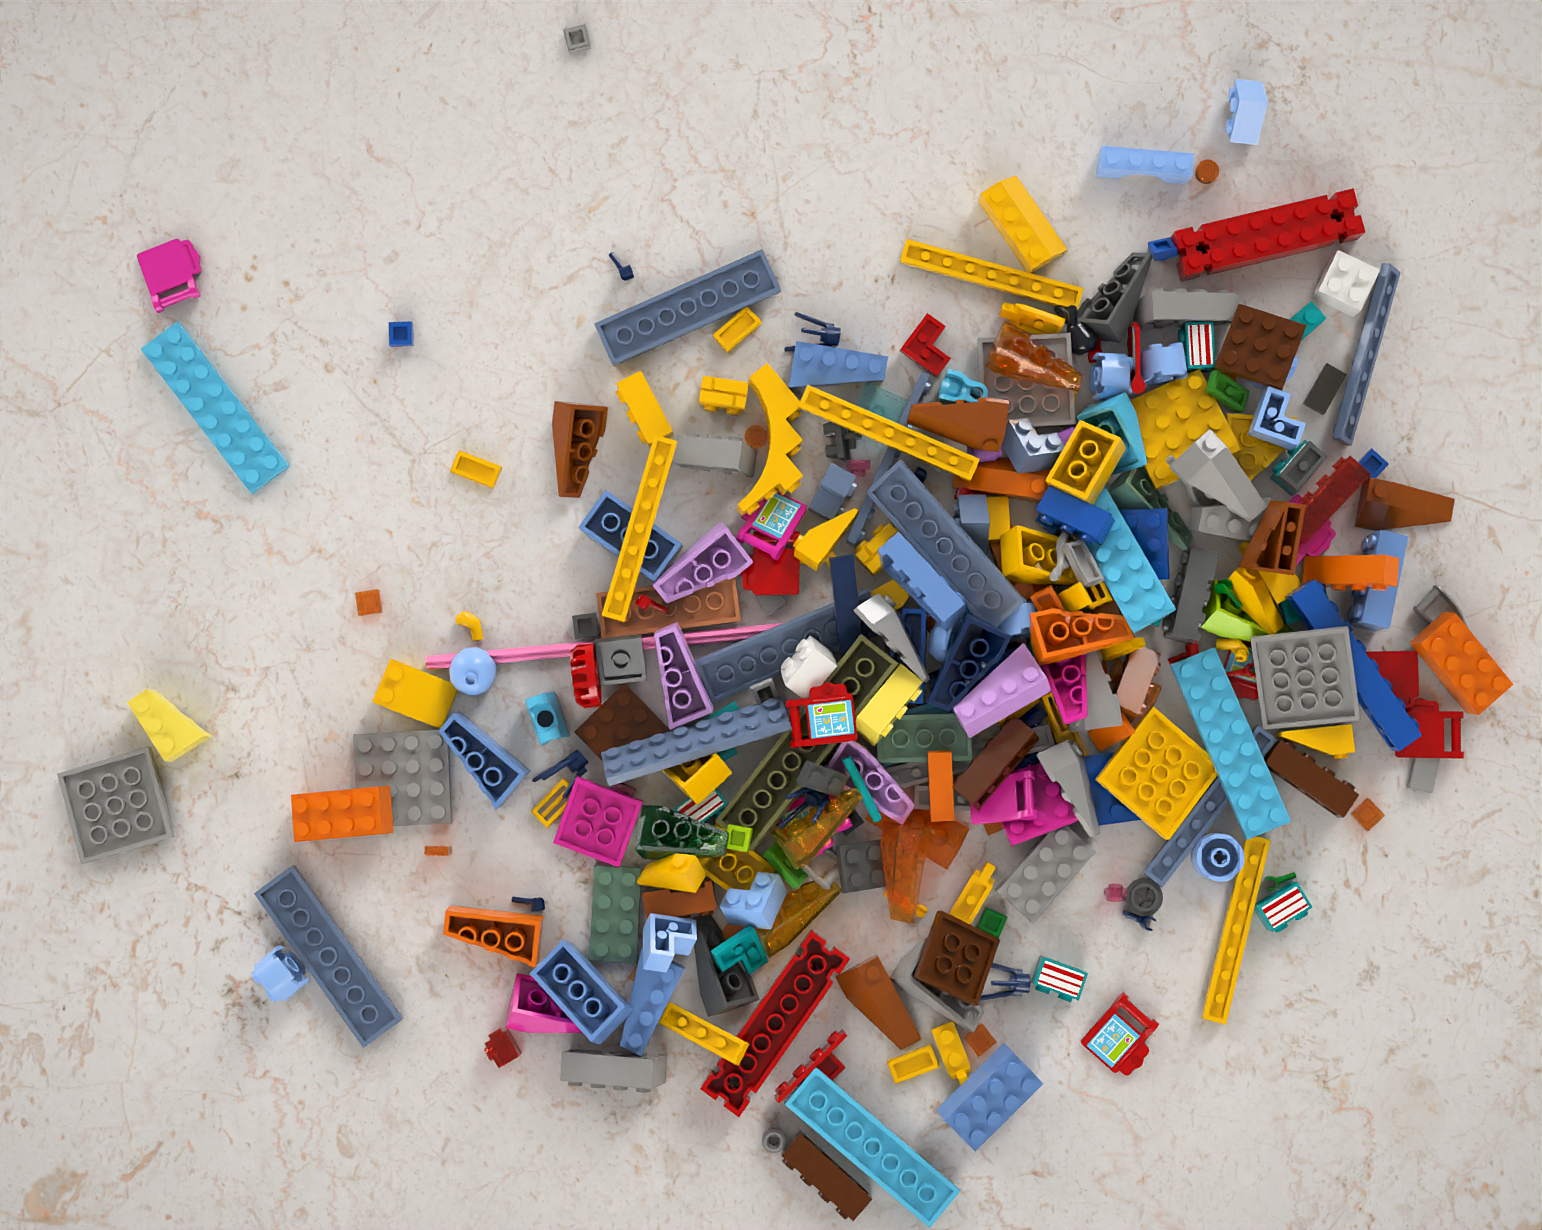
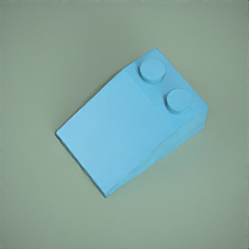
[1077,392,1147,476]

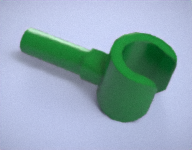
[1214,579,1243,609]
[1264,872,1296,891]

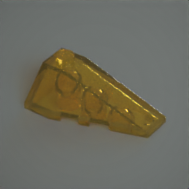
[771,787,863,870]
[753,877,842,958]

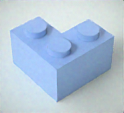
[1225,79,1268,145]
[1247,386,1306,450]
[720,872,787,930]
[643,913,697,972]

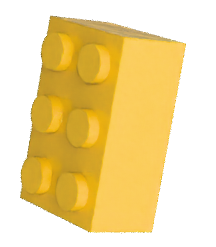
[1045,420,1126,505]

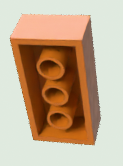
[1409,612,1514,715]
[291,786,394,842]

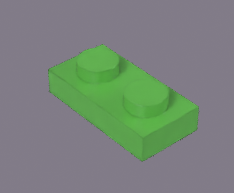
[1205,370,1250,413]
[762,839,808,889]

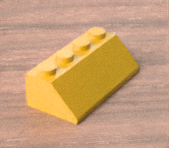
[978,176,1067,274]

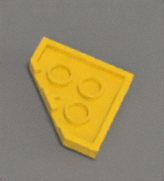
[1225,413,1297,481]

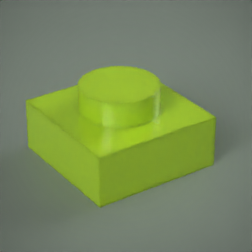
[724,824,753,852]

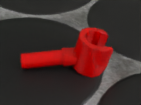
[1088,338,1102,363]
[954,487,988,500]
[635,595,669,614]
[1167,643,1199,664]
[1226,662,1256,678]

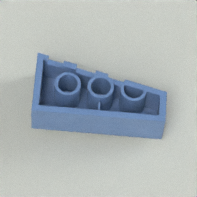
[788,341,888,389]
[878,532,966,631]
[439,711,531,810]
[620,947,685,1056]

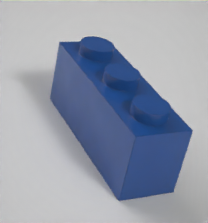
[1036,485,1115,545]

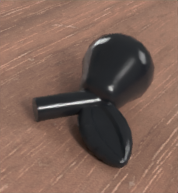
[1054,305,1098,356]

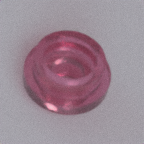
[1104,884,1128,902]

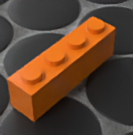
[1302,555,1400,591]

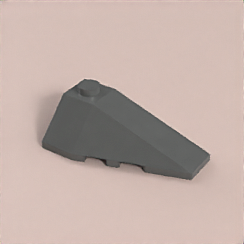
[1077,253,1153,342]

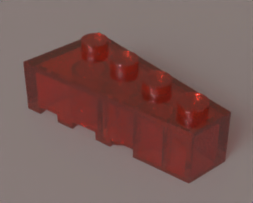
[1299,455,1371,544]

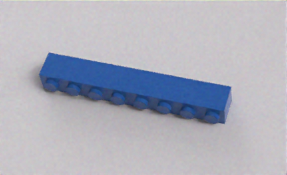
[1285,579,1422,751]

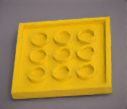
[1130,370,1241,490]
[1095,706,1217,840]

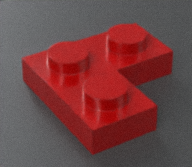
[900,313,951,378]

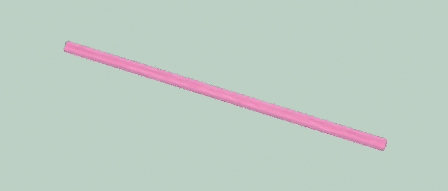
[426,623,783,670]

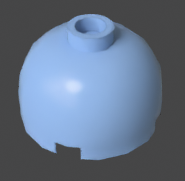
[449,647,497,696]

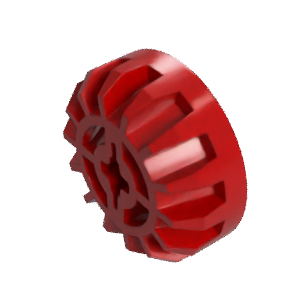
[570,643,602,708]

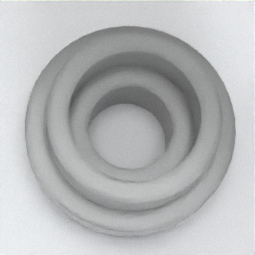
[762,1128,786,1153]

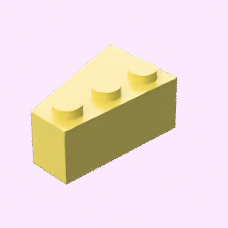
[856,664,923,747]
[127,689,212,762]

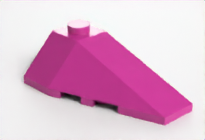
[1040,654,1087,725]
[505,973,582,1033]

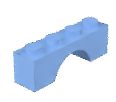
[1096,146,1194,184]

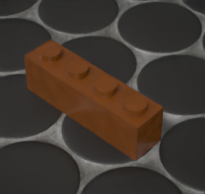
[953,715,1039,811]
[1264,739,1360,818]
[781,1130,872,1221]

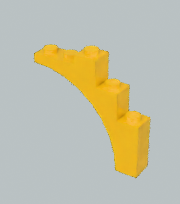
[736,363,803,516]

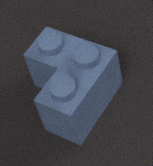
[1002,418,1065,474]
[808,463,858,521]
[953,495,990,556]

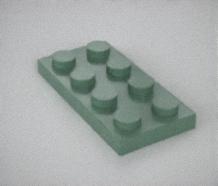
[877,714,972,763]
[589,865,642,963]

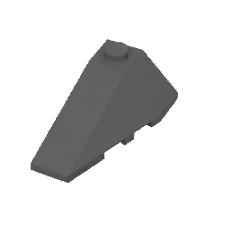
[692,914,760,1017]

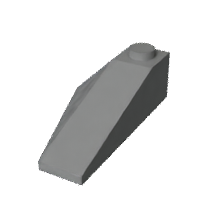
[1169,429,1267,522]
[853,594,930,683]
[1069,650,1123,732]
[1037,740,1100,837]
[890,938,984,1033]

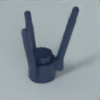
[784,312,841,352]
[532,749,589,798]
[779,787,830,828]
[979,962,1031,1001]

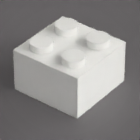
[1311,250,1380,317]
[781,636,837,698]

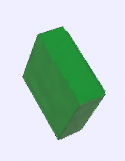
[976,907,1008,939]

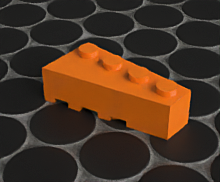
[443,905,544,968]

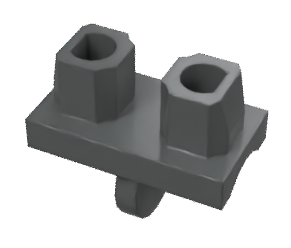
[823,422,862,461]

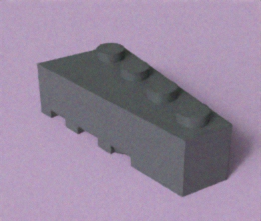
[1162,546,1219,644]

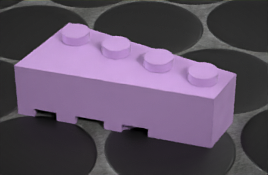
[654,622,714,730]
[953,643,1051,738]

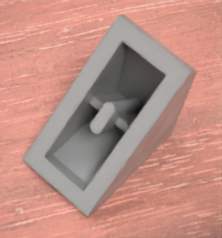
[750,678,779,705]

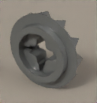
[1124,878,1163,916]

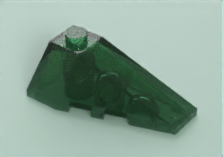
[634,805,729,860]

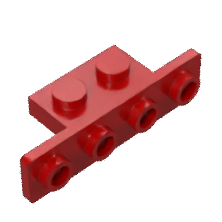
[774,1029,847,1103]

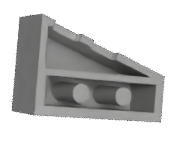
[673,433,757,478]
[1188,497,1272,542]

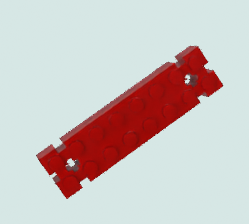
[1170,188,1365,282]
[700,929,850,1117]

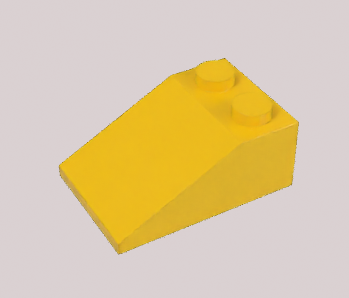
[1000,525,1076,585]
[372,658,458,728]
[661,753,732,805]
[691,823,775,891]

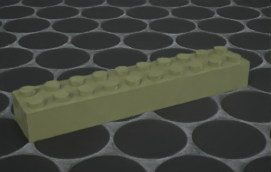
[715,634,900,851]

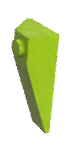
[1201,579,1295,642]

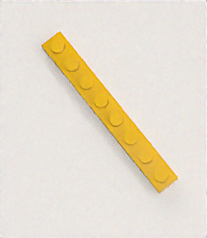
[900,239,1084,310]
[798,385,980,482]
[602,435,678,622]
[1201,836,1271,1025]

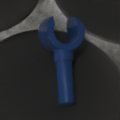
[609,252,634,281]
[914,467,927,484]
[511,896,545,912]
[1122,910,1156,931]

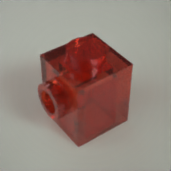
[484,1028,522,1068]

